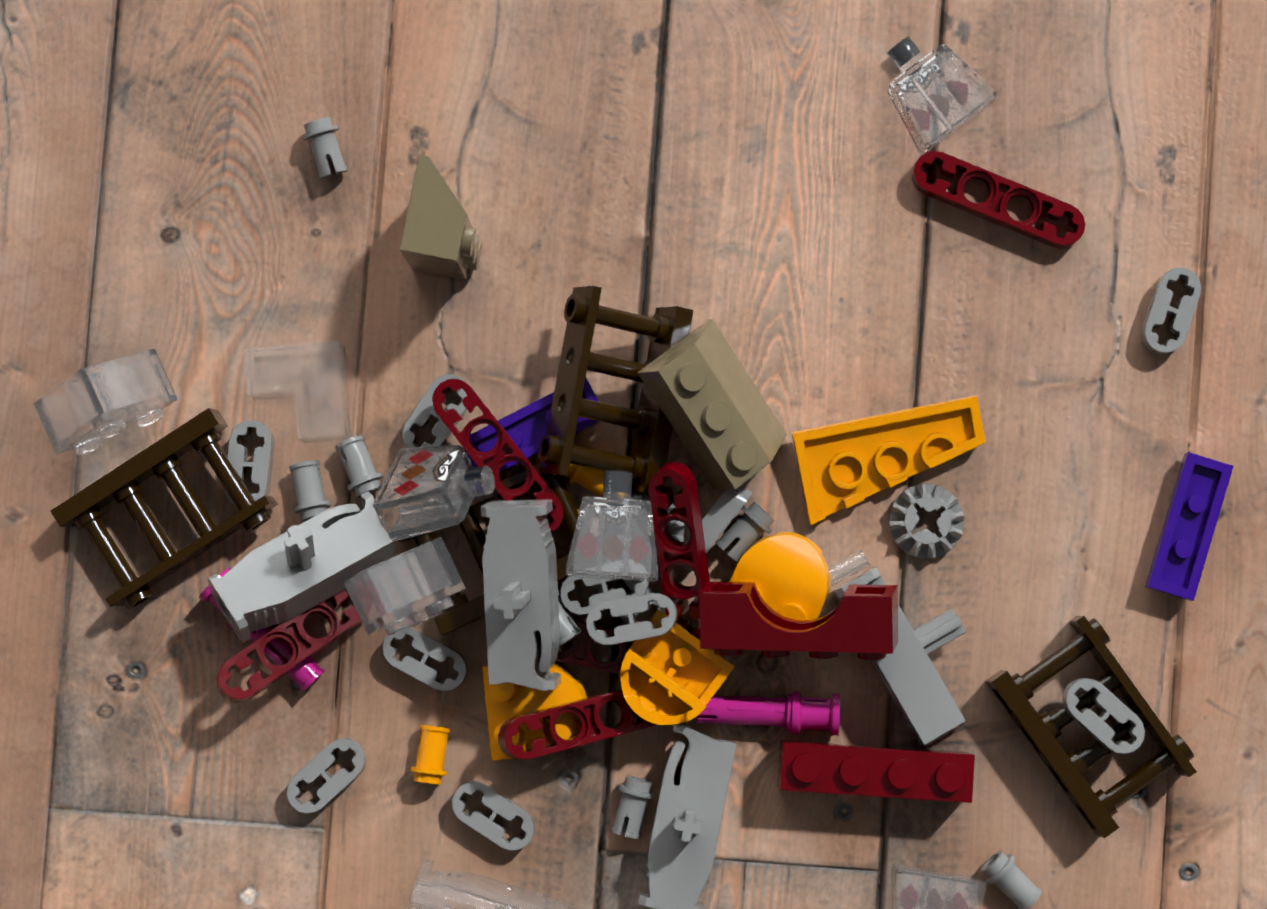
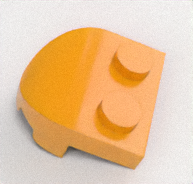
[730,532,832,621]
[620,609,735,725]
[482,661,587,761]

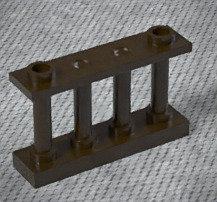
[538,286,694,494]
[50,408,278,609]
[393,455,608,635]
[986,616,1197,839]

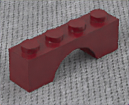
[699,581,898,660]
[777,740,975,803]

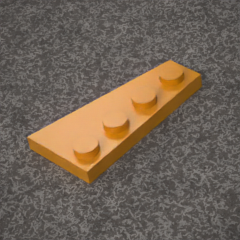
[791,395,986,525]

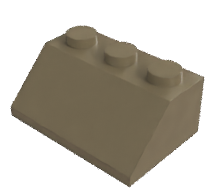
[399,155,482,281]
[638,319,787,490]

